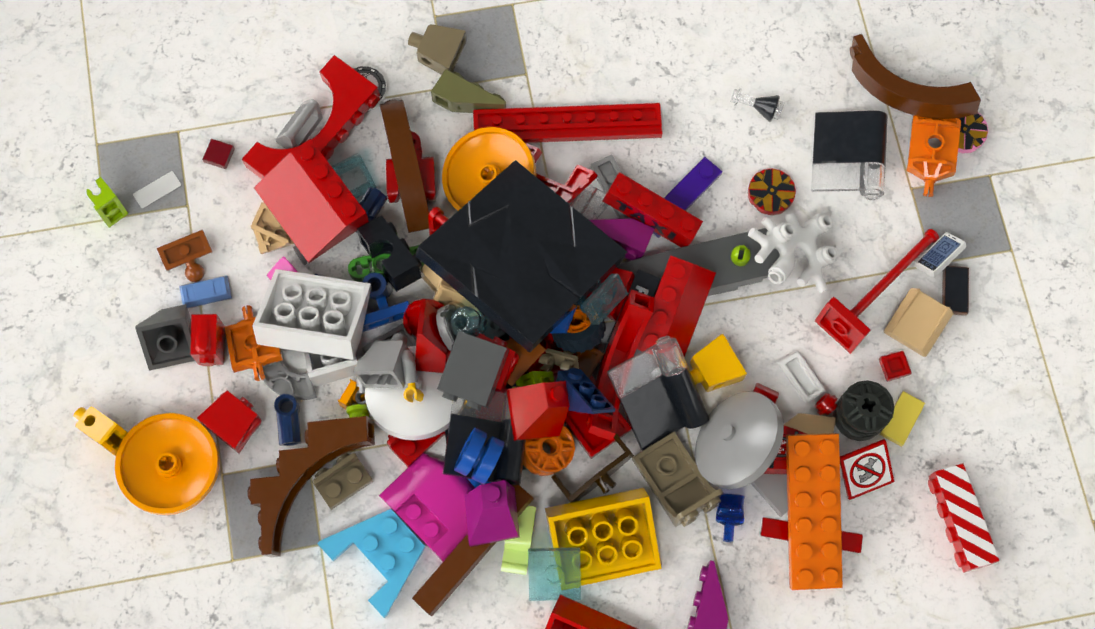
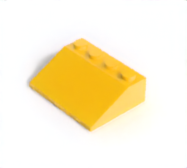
[545,488,662,590]

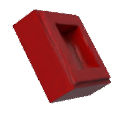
[879,351,912,382]

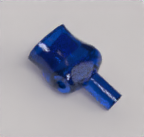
[716,493,745,543]

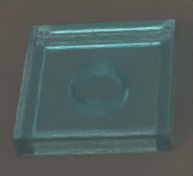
[528,548,581,601]

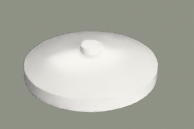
[365,346,464,440]

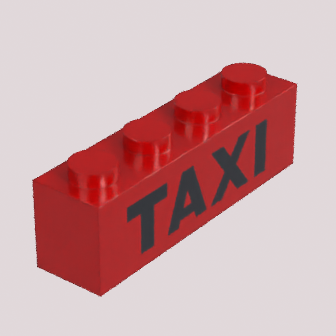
[602,172,703,248]

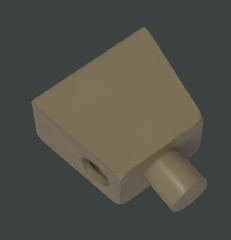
[408,24,466,75]

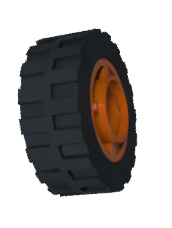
[551,299,606,353]

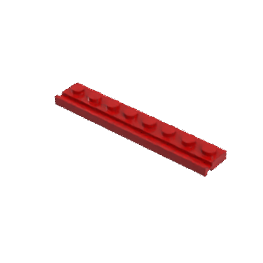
[473,103,663,143]

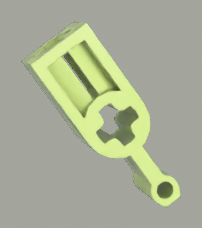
[501,506,536,575]

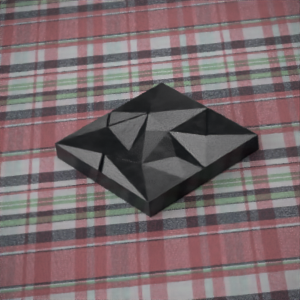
[416,160,627,353]

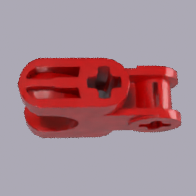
[386,131,436,203]

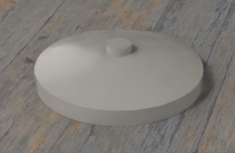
[695,391,784,489]

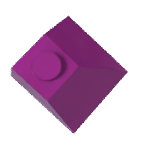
[464,480,520,547]

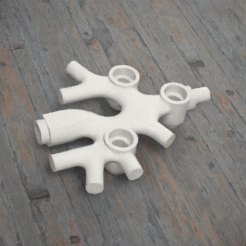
[748,210,837,293]

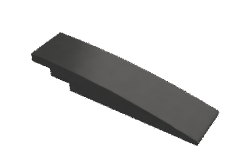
[603,228,780,318]

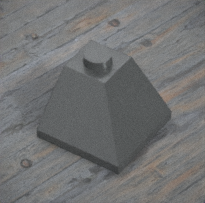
[135,304,195,371]

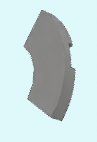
[263,361,317,400]

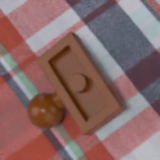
[157,230,212,282]

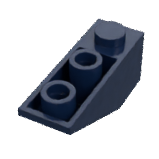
[556,368,615,414]

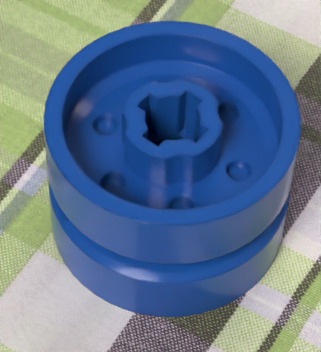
[454,428,504,485]

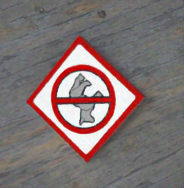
[840,439,895,500]

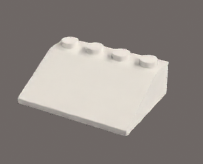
[253,269,371,360]

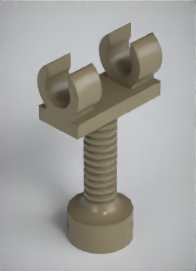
[538,348,579,372]

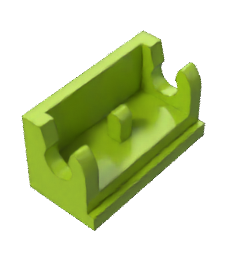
[86,177,128,228]

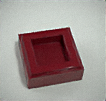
[202,139,235,169]

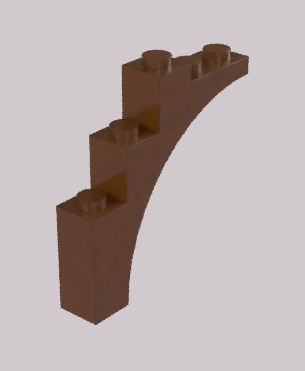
[247,416,375,557]

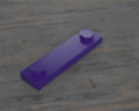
[653,157,723,238]

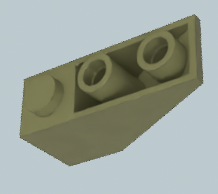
[431,69,506,113]

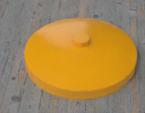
[442,127,536,211]
[115,413,220,515]

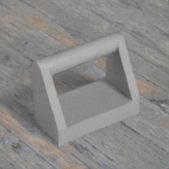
[275,99,323,149]

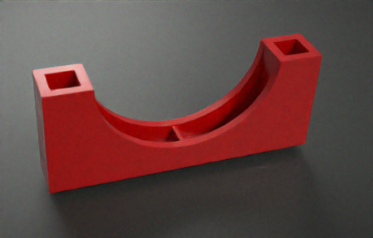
[242,55,380,179]

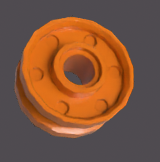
[523,425,575,476]

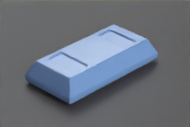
[179,275,232,308]

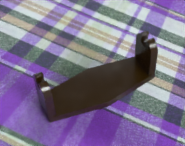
[551,433,634,503]

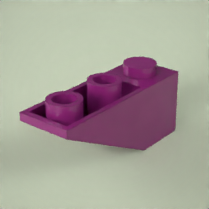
[589,219,654,260]
[687,560,729,629]

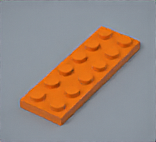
[786,433,843,590]

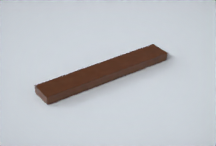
[412,485,534,616]

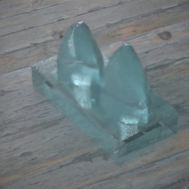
[580,273,628,325]

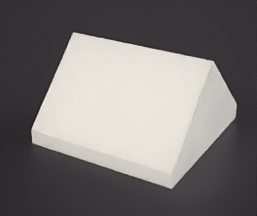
[304,352,358,387]

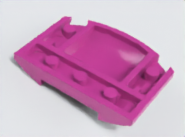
[379,454,475,562]

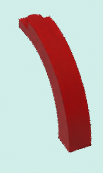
[587,289,654,441]

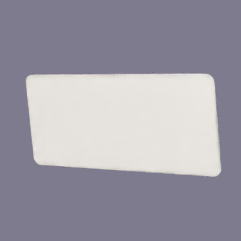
[133,171,181,208]

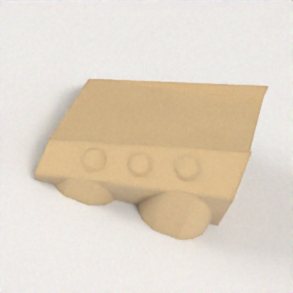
[884,288,953,357]

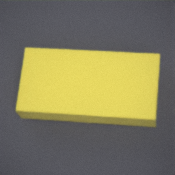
[879,391,925,447]

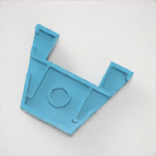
[317,509,426,618]

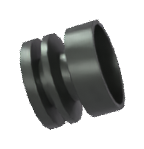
[833,380,895,441]

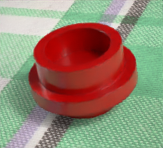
[814,393,838,416]

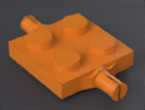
[225,305,283,381]

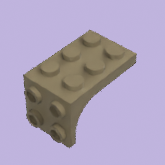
[632,431,724,527]

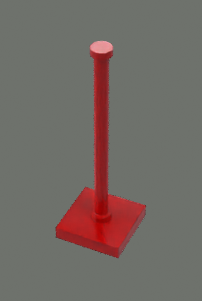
[815,229,939,354]

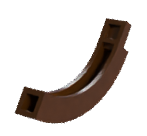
[850,34,981,119]
[380,99,429,233]

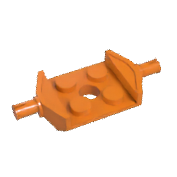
[906,115,961,197]

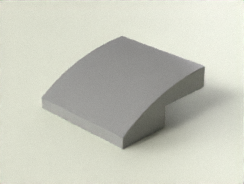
[751,474,788,517]

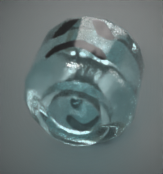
[450,306,488,337]

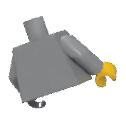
[353,333,424,404]

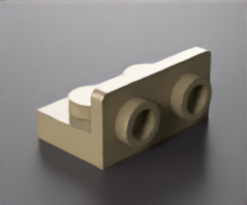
[312,452,373,510]

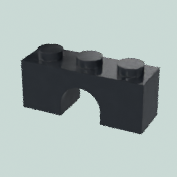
[357,215,422,292]

